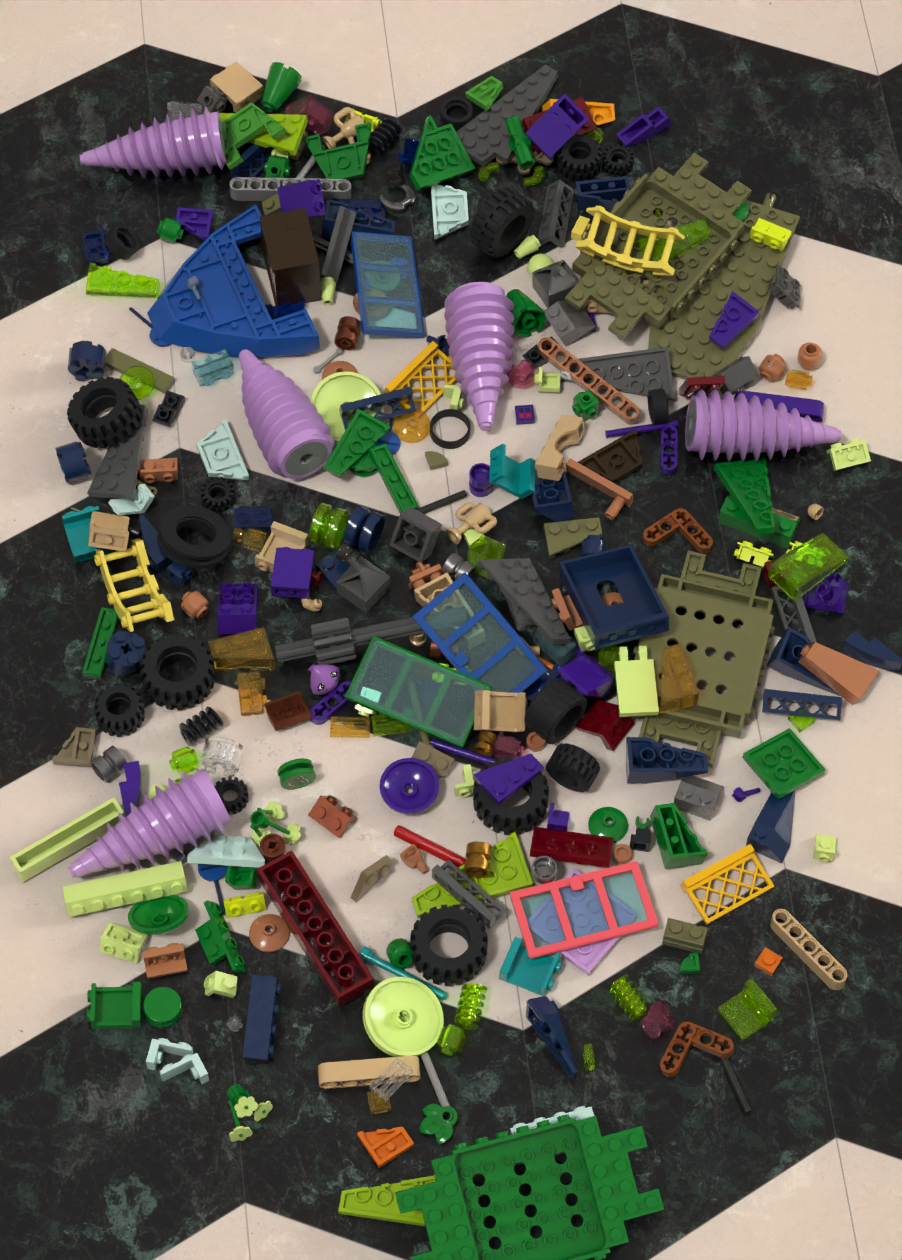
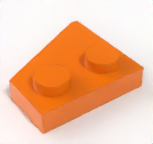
[357,1127,414,1168]

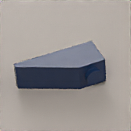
[139,514,174,574]

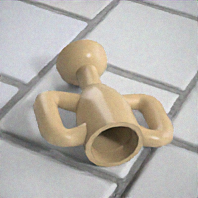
[323,107,364,149]
[446,502,497,544]

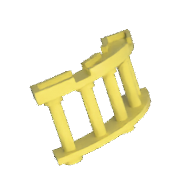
[575,206,685,276]
[94,539,174,632]

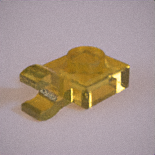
[232,528,267,552]

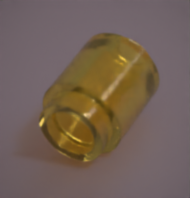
[785,369,812,390]

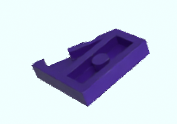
[176,207,213,241]

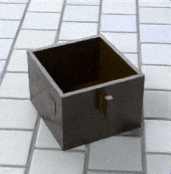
[259,208,322,308]

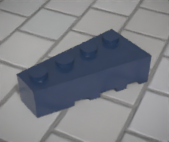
[243,975,281,1062]

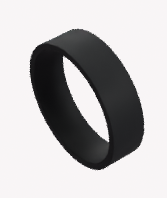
[430,409,470,449]

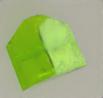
[467,535,506,579]

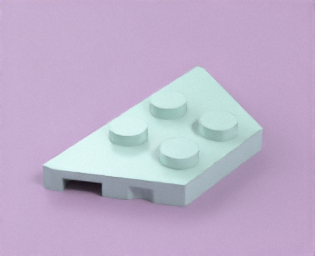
[431,184,469,239]
[196,419,249,480]
[187,835,265,868]

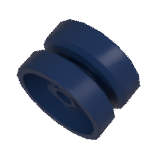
[343,506,385,554]

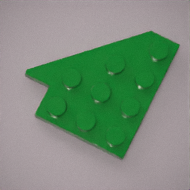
[409,115,476,191]

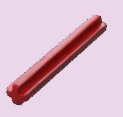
[394,825,466,868]

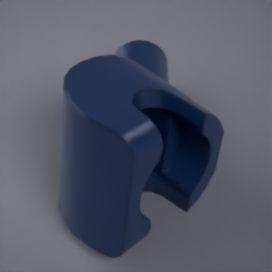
[426,335,450,354]

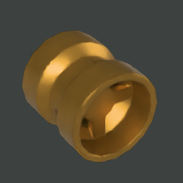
[474,731,498,757]

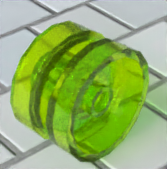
[309,503,348,550]

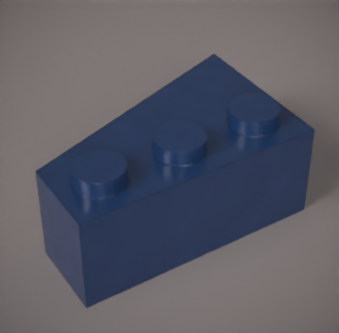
[575,176,631,213]

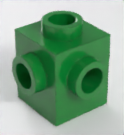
[264,155,291,178]
[572,390,600,422]

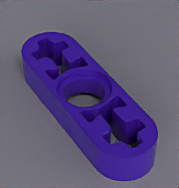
[660,425,678,475]
[310,681,352,725]

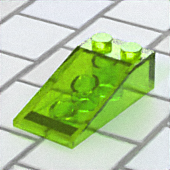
[768,533,849,601]

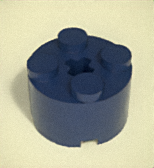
[68,341,106,381]
[55,441,92,483]
[104,631,146,676]

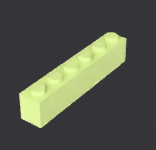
[10,797,125,883]
[62,861,188,917]

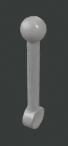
[313,348,343,374]

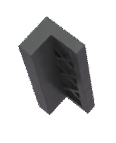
[537,179,575,248]
[320,206,356,283]
[771,577,817,644]
[432,859,507,929]

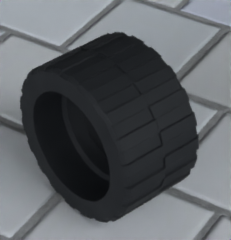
[524,679,587,744]

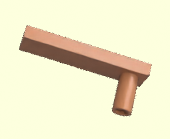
[566,458,633,520]

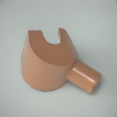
[400,844,428,874]

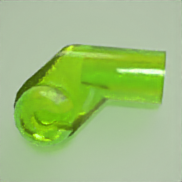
[478,162,499,181]
[523,166,545,187]

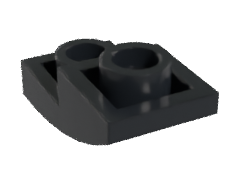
[522,336,557,369]
[152,390,185,427]

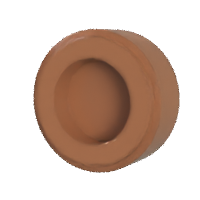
[526,732,546,752]
[612,844,632,865]

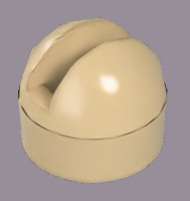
[808,504,824,520]

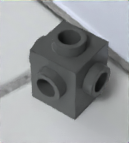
[197,86,229,113]

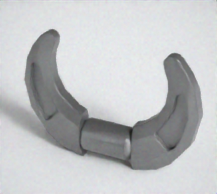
[379,183,416,211]

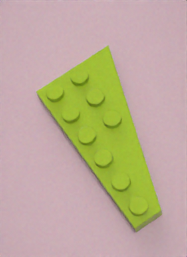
[220,113,308,156]
[412,832,533,919]
[338,1176,435,1226]

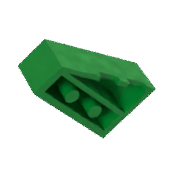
[650,803,708,869]

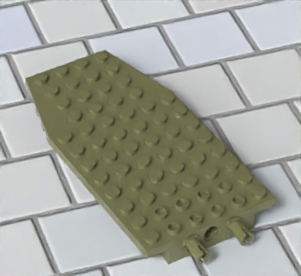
[648,183,800,380]

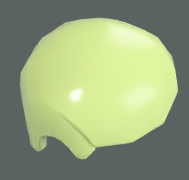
[527,253,554,276]

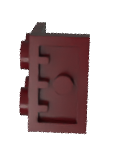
[576,700,634,751]

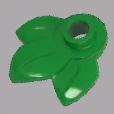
[419,1104,458,1145]

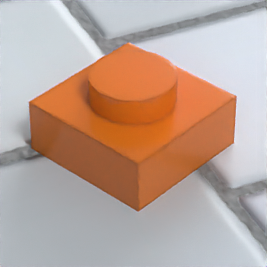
[754,947,783,976]

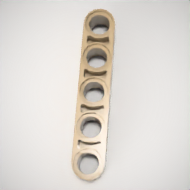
[770,909,848,990]
[318,1056,421,1089]

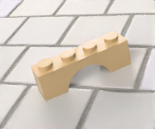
[535,414,585,481]

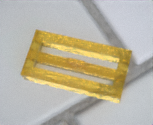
[330,717,370,738]

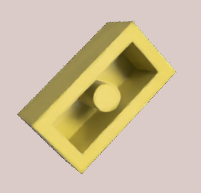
[571,216,591,241]

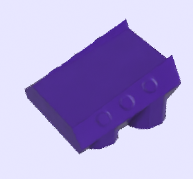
[803,573,849,613]

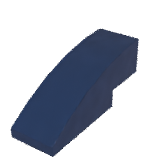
[842,630,902,672]

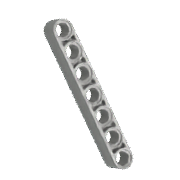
[229,177,351,202]

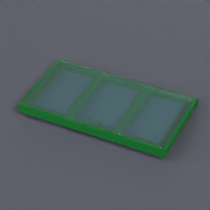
[345,636,491,749]

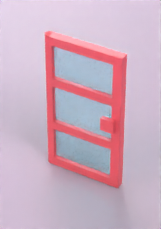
[510,861,658,959]

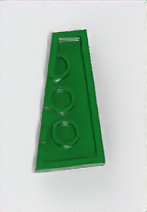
[323,408,390,478]

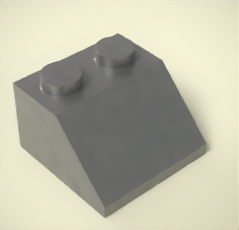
[544,301,596,346]
[674,776,723,821]

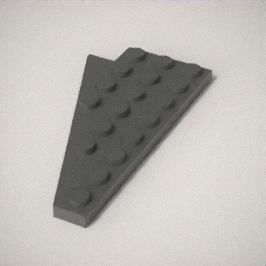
[456,65,558,166]

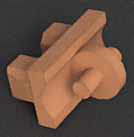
[408,561,442,590]

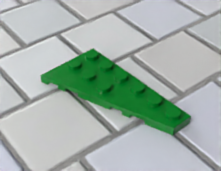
[714,458,775,535]

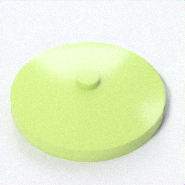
[310,372,384,443]
[363,977,444,1057]

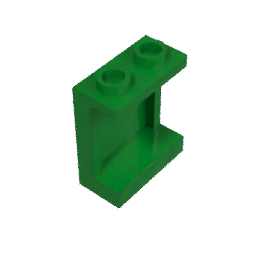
[87,982,143,1029]

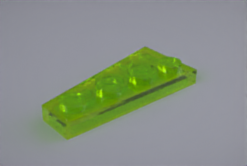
[637,218,711,273]
[86,262,160,298]

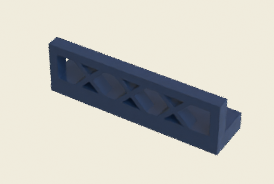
[229,144,274,178]
[339,386,416,430]
[762,689,842,721]

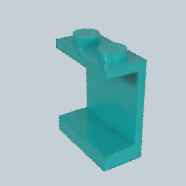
[489,444,536,499]
[62,506,112,563]
[499,937,562,996]

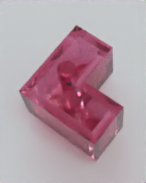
[284,94,334,135]

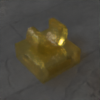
[367,1089,391,1115]

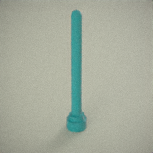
[359,946,448,1000]

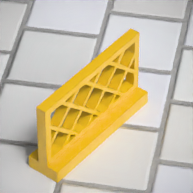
[384,341,457,419]
[680,844,774,925]

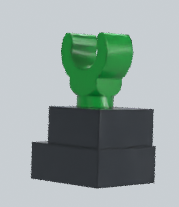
[629,816,651,852]

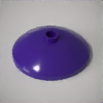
[380,758,439,814]

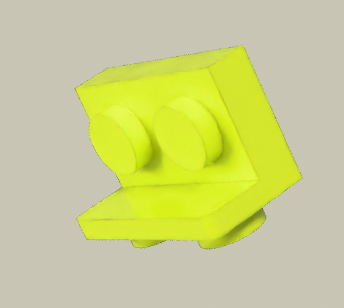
[750,218,792,251]

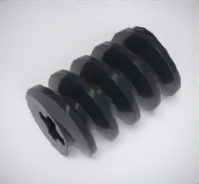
[368,118,402,155]
[179,707,224,746]

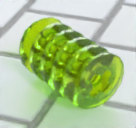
[610,974,652,1021]
[454,983,488,1030]

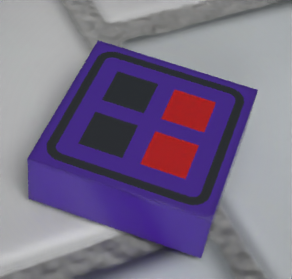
[515,404,535,425]

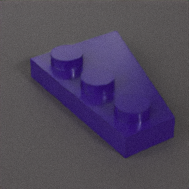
[709,291,759,350]
[473,753,544,805]

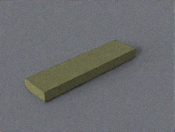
[105,348,175,394]

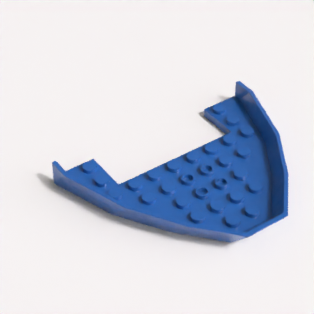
[147,205,320,357]

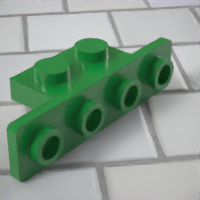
[195,900,246,974]

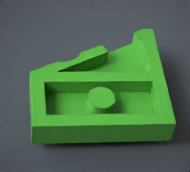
[465,76,503,111]

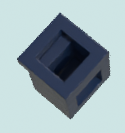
[167,562,195,588]

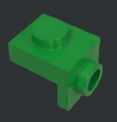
[225,866,258,890]

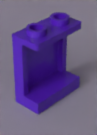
[277,179,326,218]
[271,547,315,599]

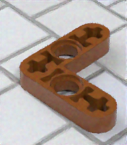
[643,508,713,553]
[660,1022,734,1077]

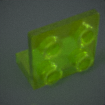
[718,978,777,1040]

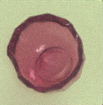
[507,360,535,387]

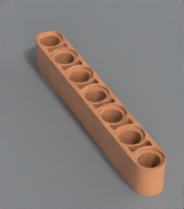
[538,337,639,425]

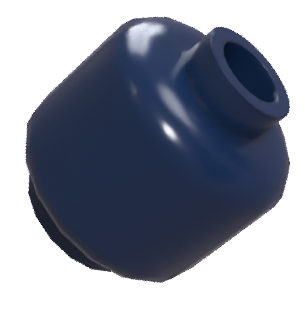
[581,535,606,556]

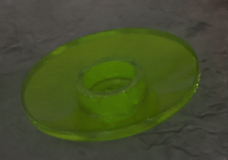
[120,366,155,400]

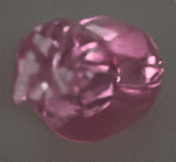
[640,1000,675,1040]

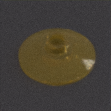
[394,408,430,443]

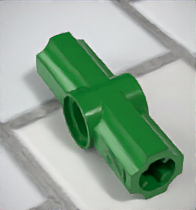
[505,116,535,169]

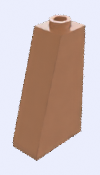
[798,642,879,705]

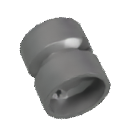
[441,553,477,587]
[90,745,127,782]
[531,856,557,886]

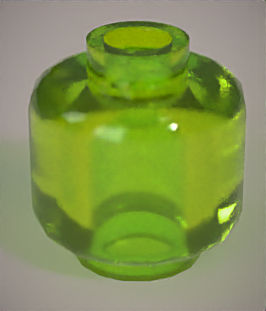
[598,645,619,673]
[169,746,199,775]
[437,1024,467,1056]

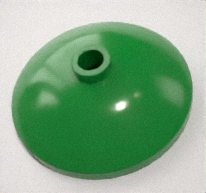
[128,895,189,935]

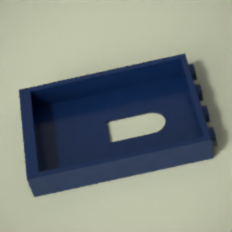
[559,544,669,649]

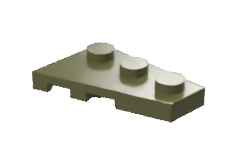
[543,517,602,559]

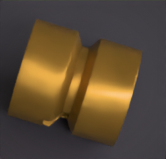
[464,841,492,878]

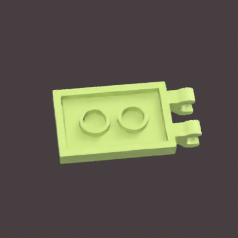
[614,646,659,717]

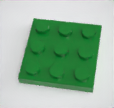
[742,728,826,799]

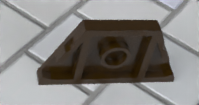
[578,429,643,483]

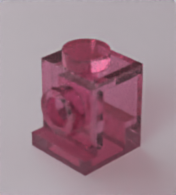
[493,731,524,760]

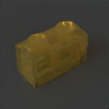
[237,671,267,716]

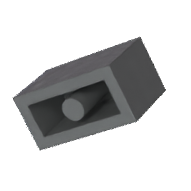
[713,356,759,395]

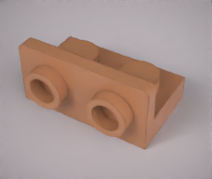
[140,458,178,483]

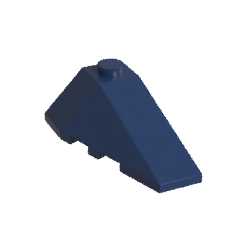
[321,200,395,239]
[532,471,574,522]
[767,627,840,696]
[626,737,708,783]
[746,791,795,863]
[525,996,577,1081]

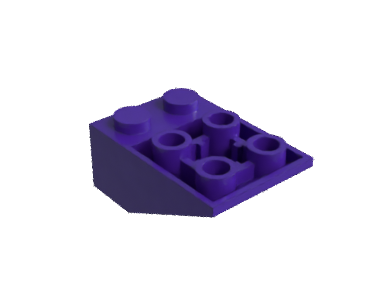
[525,94,589,159]
[217,583,258,634]
[558,655,616,698]

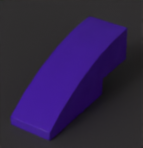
[616,106,671,147]
[119,761,142,817]

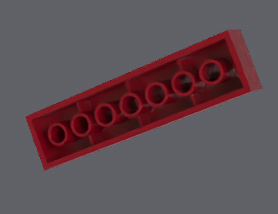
[257,850,374,1007]

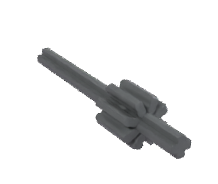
[275,606,467,665]

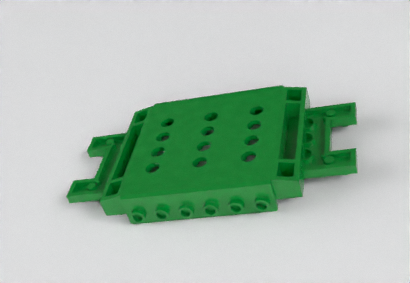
[395,1114,664,1260]

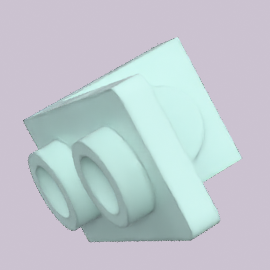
[108,484,155,515]
[146,1038,194,1071]
[160,1053,209,1084]

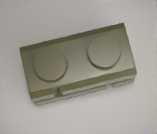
[662,918,708,954]

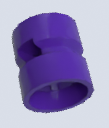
[469,463,493,497]

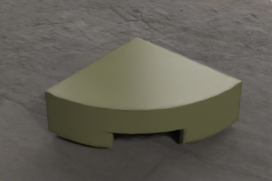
[425,451,448,470]

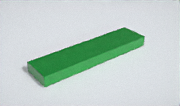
[368,443,419,514]
[82,607,119,679]

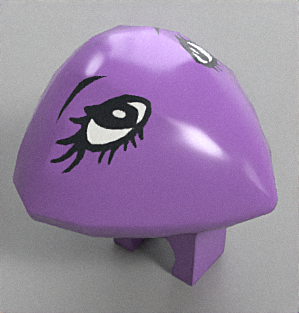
[308,664,341,695]

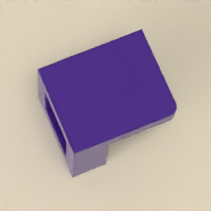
[547,803,569,831]

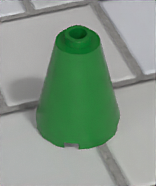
[261,62,302,112]
[506,289,546,337]

